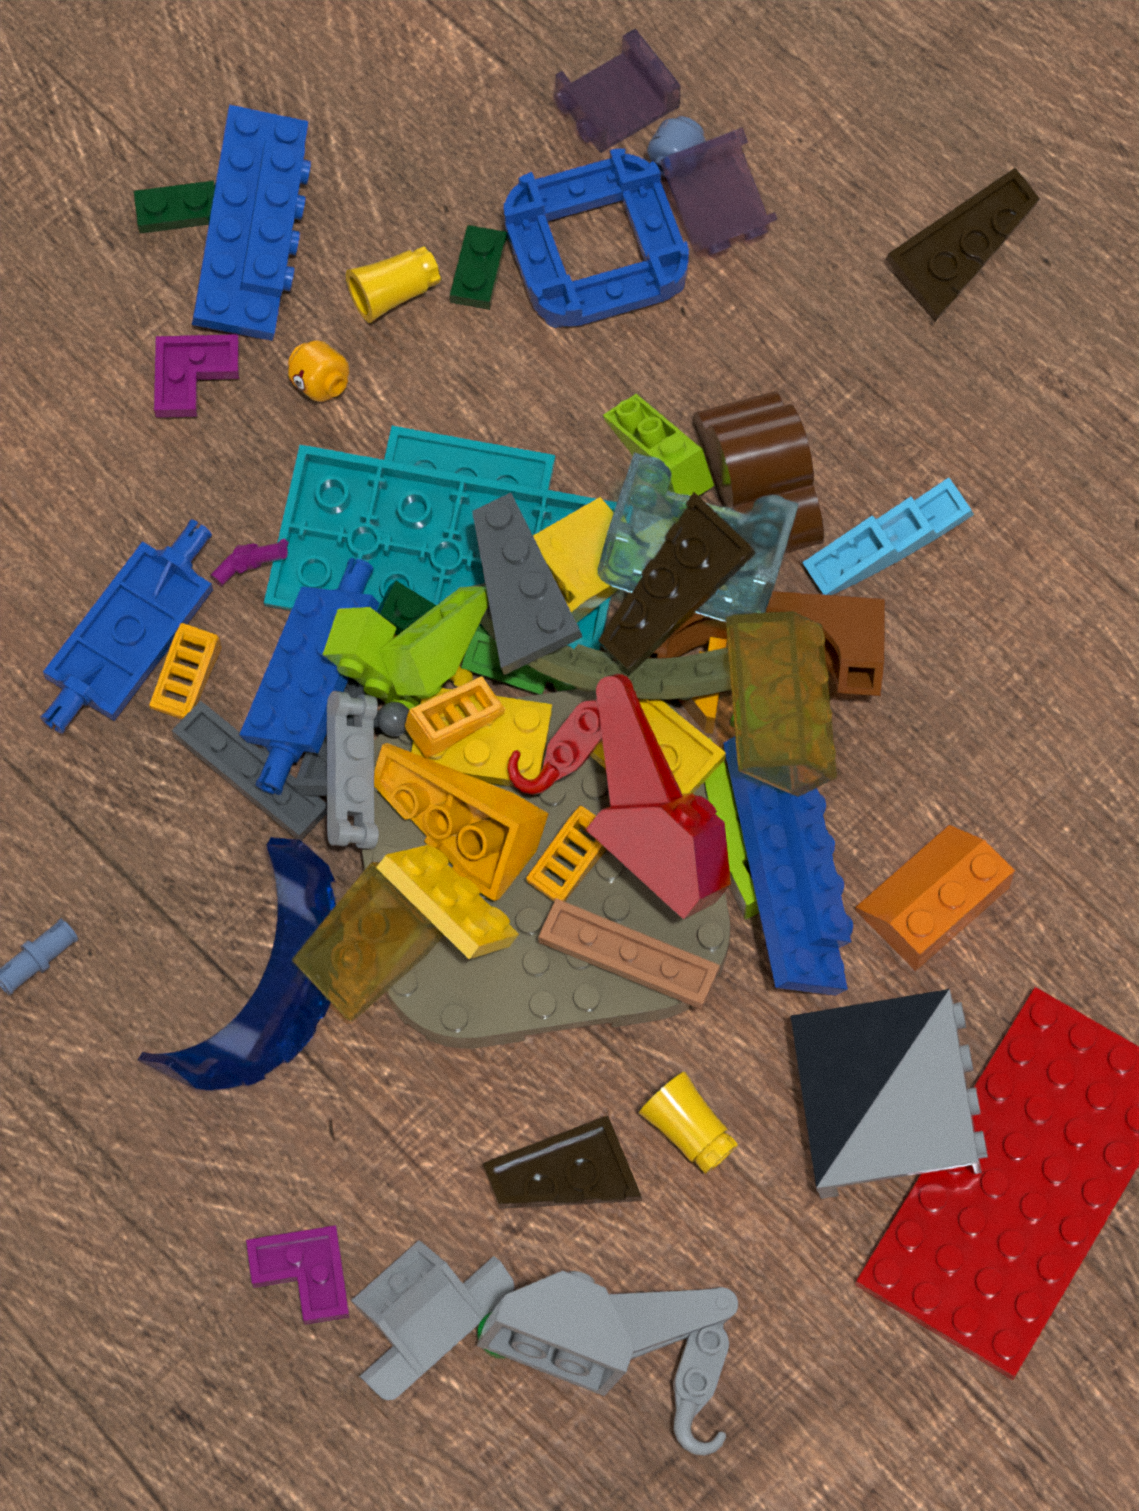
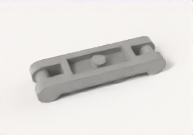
[327,691,379,849]

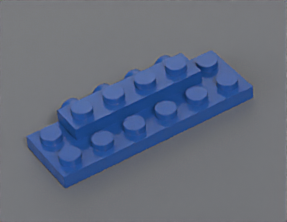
[192,105,311,341]
[723,736,853,996]

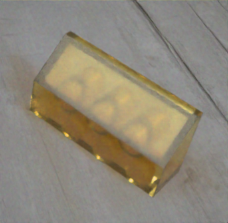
[726,611,837,797]

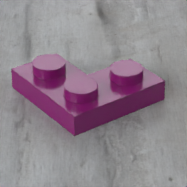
[154,334,240,418]
[246,1225,350,1325]

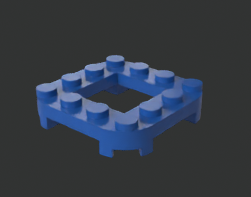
[504,148,689,328]

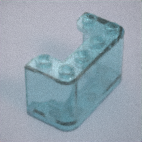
[597,452,799,628]

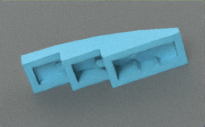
[802,477,974,595]

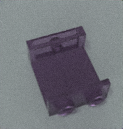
[553,28,681,154]
[660,127,778,255]

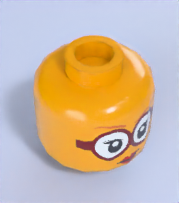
[288,340,349,402]

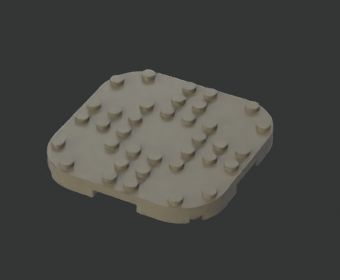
[362,689,730,1049]

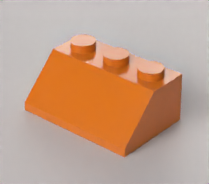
[855,825,1015,972]

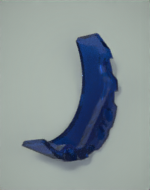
[137,837,344,1091]

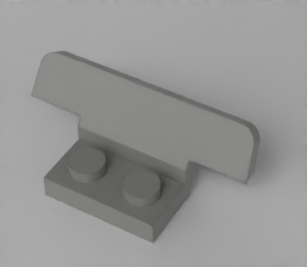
[351,1240,514,1400]

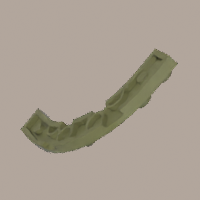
[469,583,753,700]

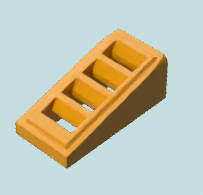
[149,623,222,719]
[405,676,505,758]
[526,805,607,902]

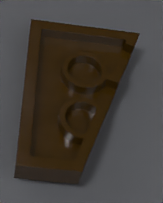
[482,1115,642,1209]

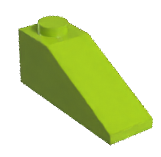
[379,586,489,699]

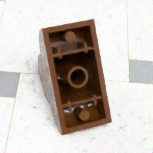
[693,391,824,564]

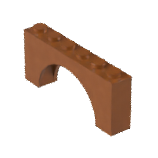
[628,581,885,696]

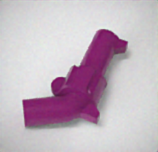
[210,539,288,587]

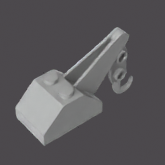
[477,1271,738,1456]

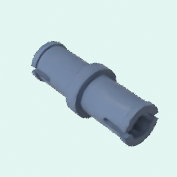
[0,918,78,995]

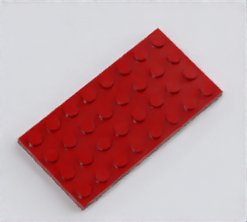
[855,987,1139,1381]

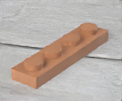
[538,898,720,1009]

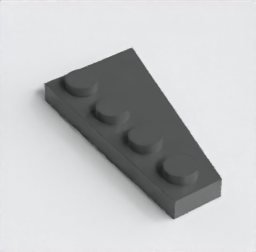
[472,493,583,675]

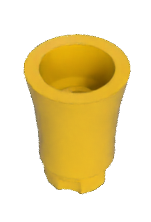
[346,246,441,323]
[639,1071,738,1174]

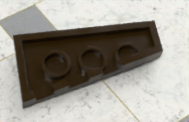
[886,167,1040,322]
[598,492,756,674]

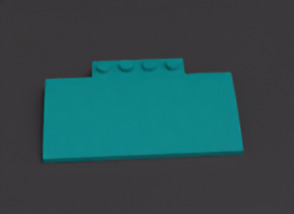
[264,425,630,651]

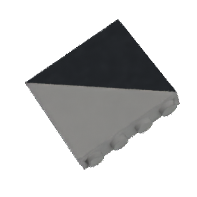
[791,989,988,1199]

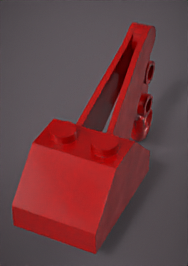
[507,674,731,919]

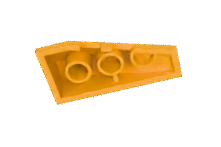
[374,743,549,901]

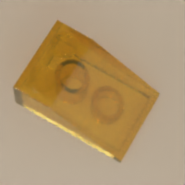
[292,862,444,1022]

